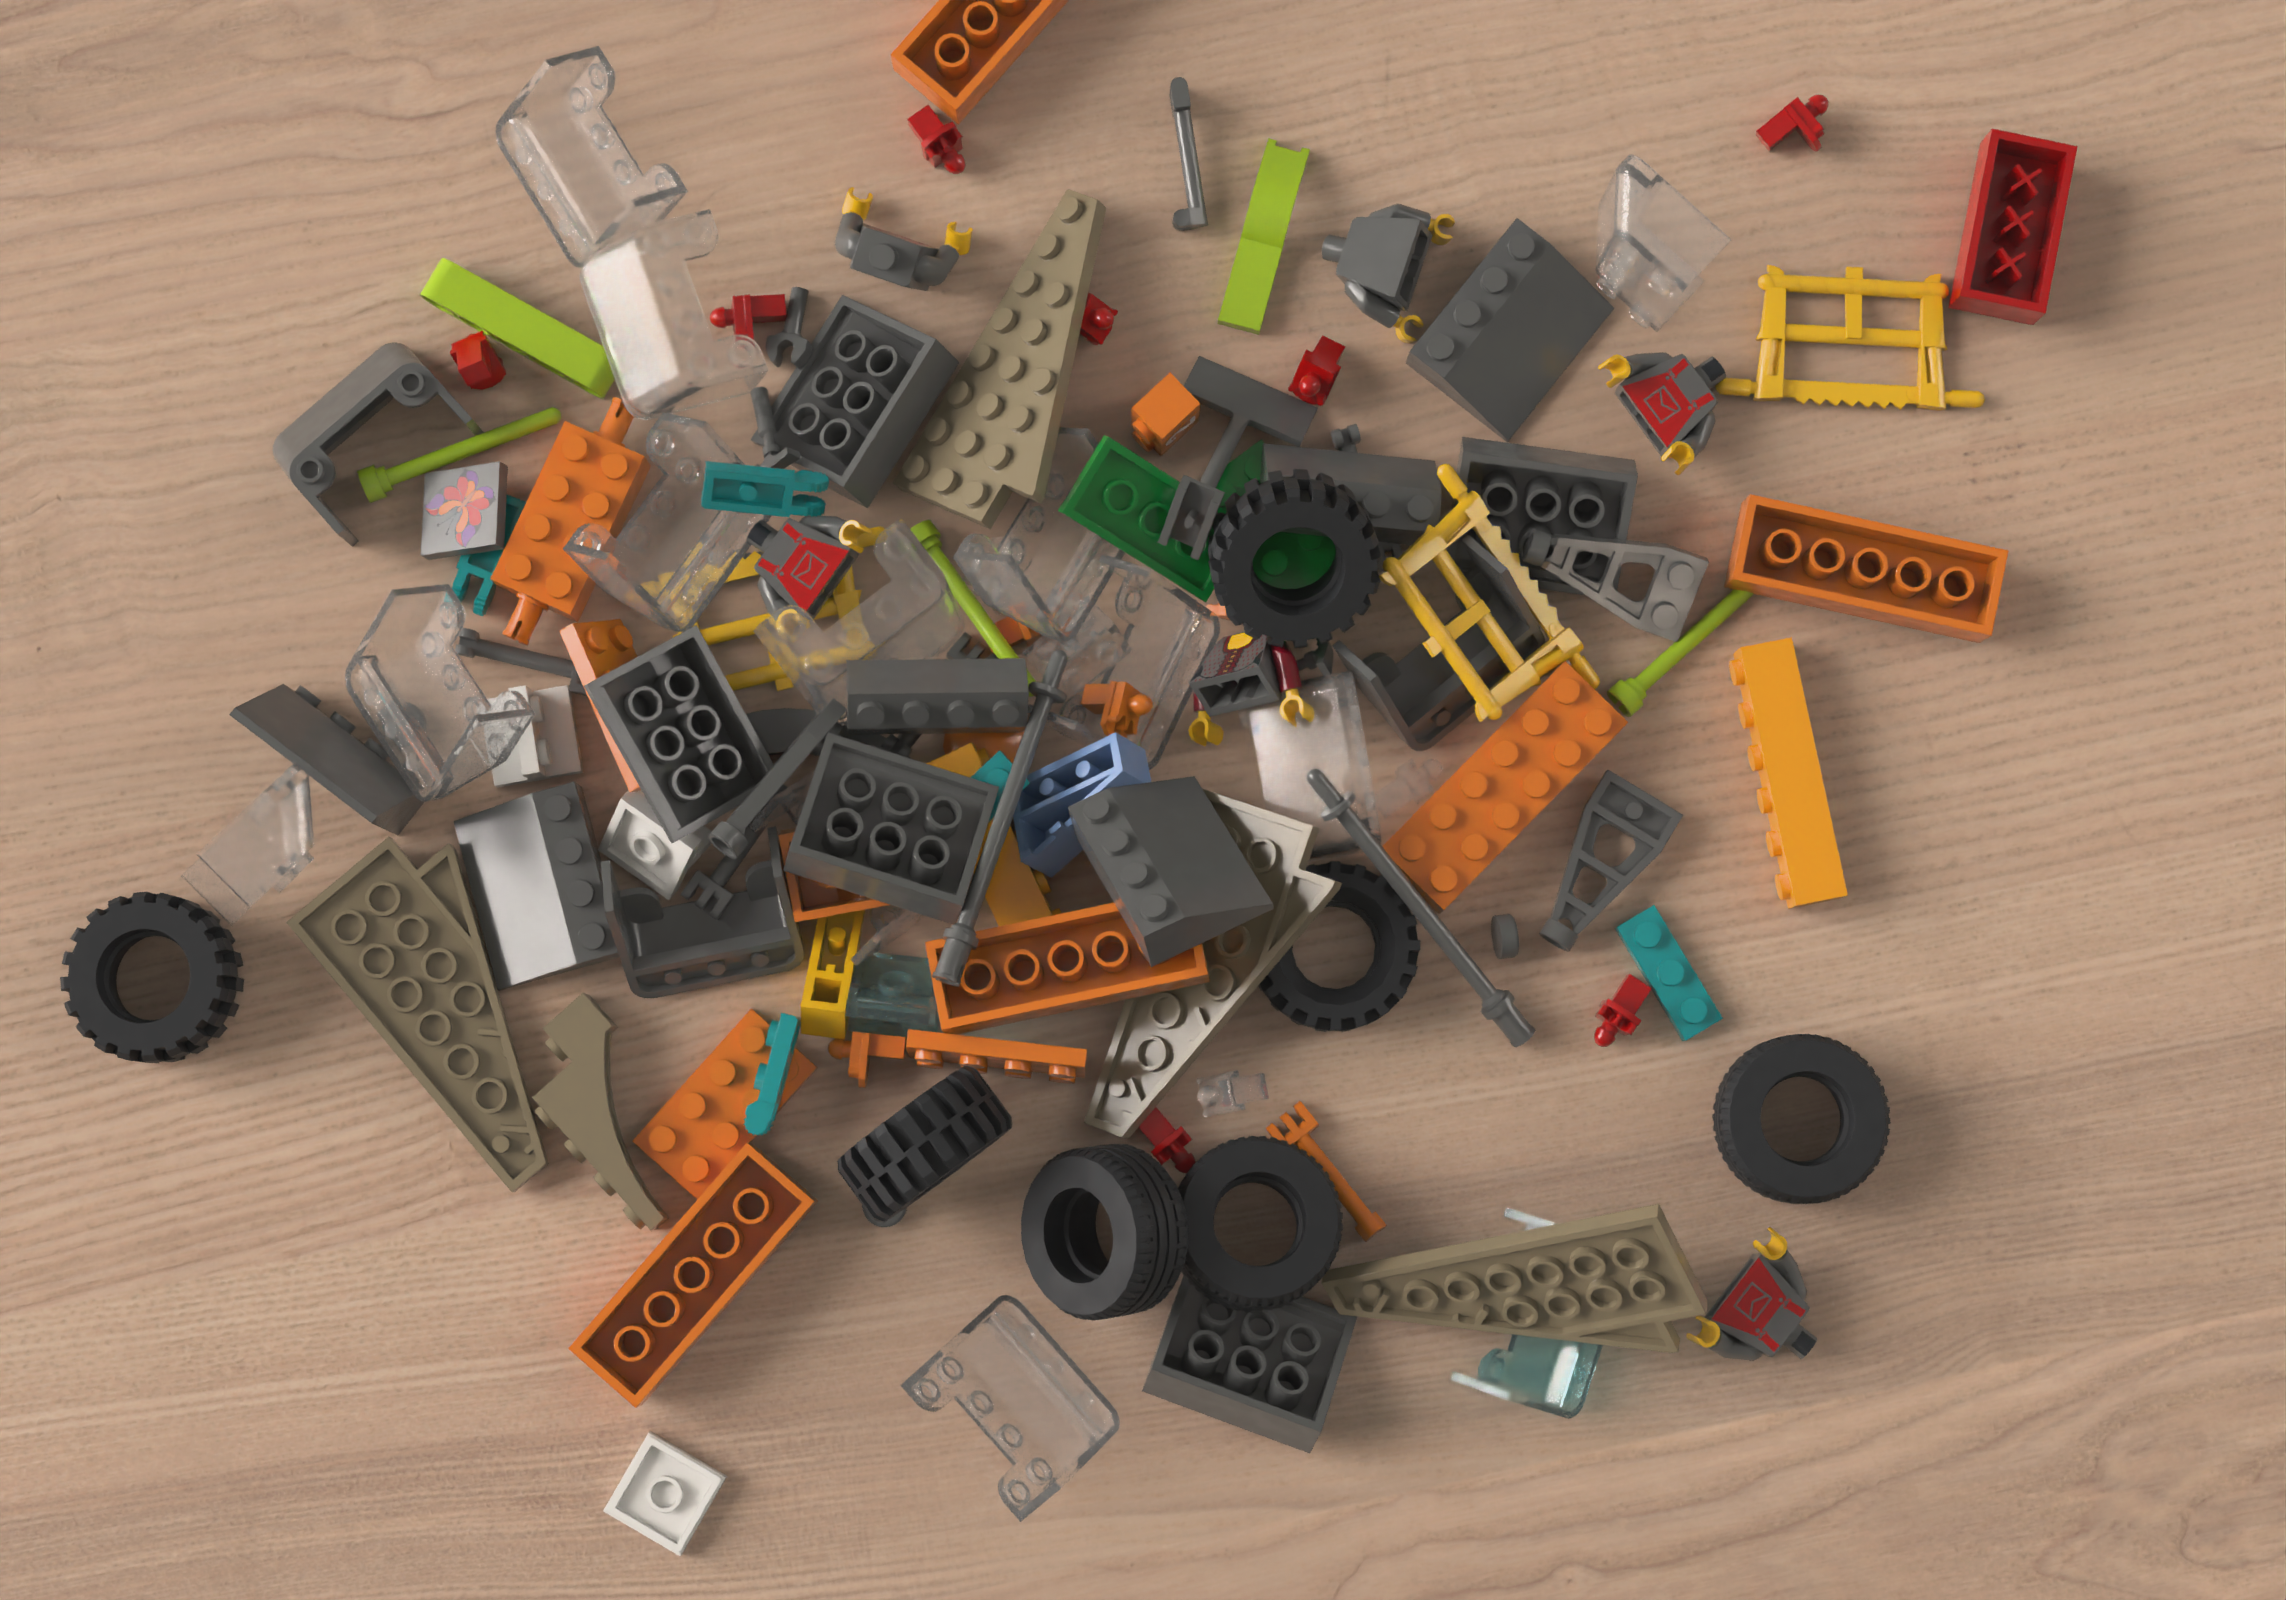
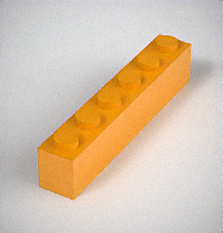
[1729,637,1848,909]
[926,742,1062,926]

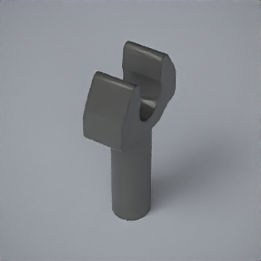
[765,287,813,369]

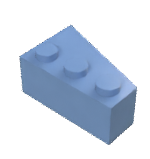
[1013,732,1151,878]

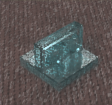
[846,950,939,1037]

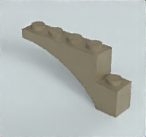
[532,993,669,1230]

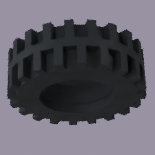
[1258,861,1420,1032]

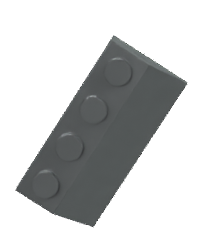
[1260,443,1442,545]
[846,658,1029,735]

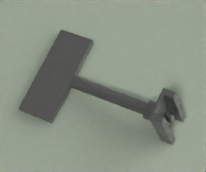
[1158,356,1318,560]

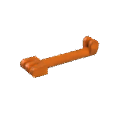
[1265,1101,1387,1242]

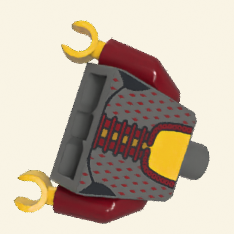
[1188,632,1315,747]

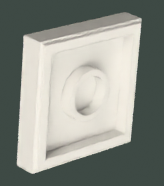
[603,1431,727,1556]

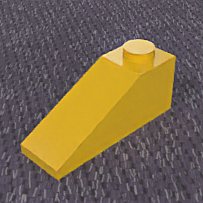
[801,910,865,1040]

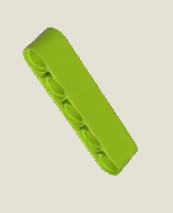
[420,258,625,399]

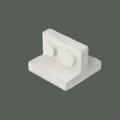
[481,685,584,788]
[598,790,712,900]

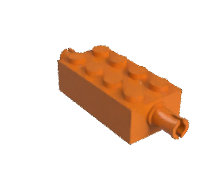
[490,397,651,646]

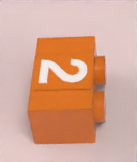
[1131,372,1201,456]

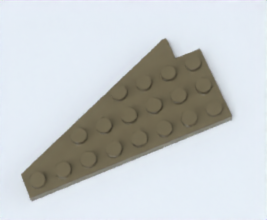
[893,189,1106,529]
[1084,789,1342,1138]
[286,837,549,1192]
[1321,1204,1708,1353]

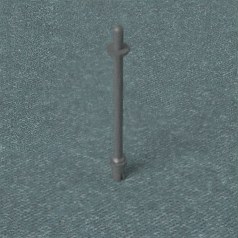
[932,650,1068,987]
[1307,768,1536,1047]

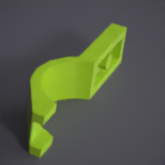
[1217,138,1310,335]

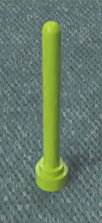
[357,407,561,503]
[902,519,1036,697]
[1607,590,1754,717]

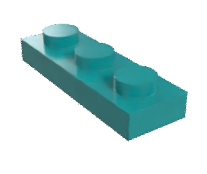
[1615,905,1723,1041]

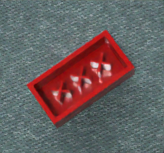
[1948,128,2078,325]

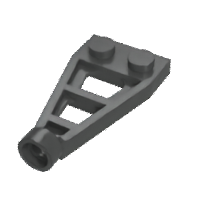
[1522,528,1709,642]
[708,698,847,859]
[1539,770,1683,952]

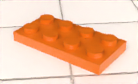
[559,619,641,792]
[632,1008,818,1199]
[906,1029,1087,1084]

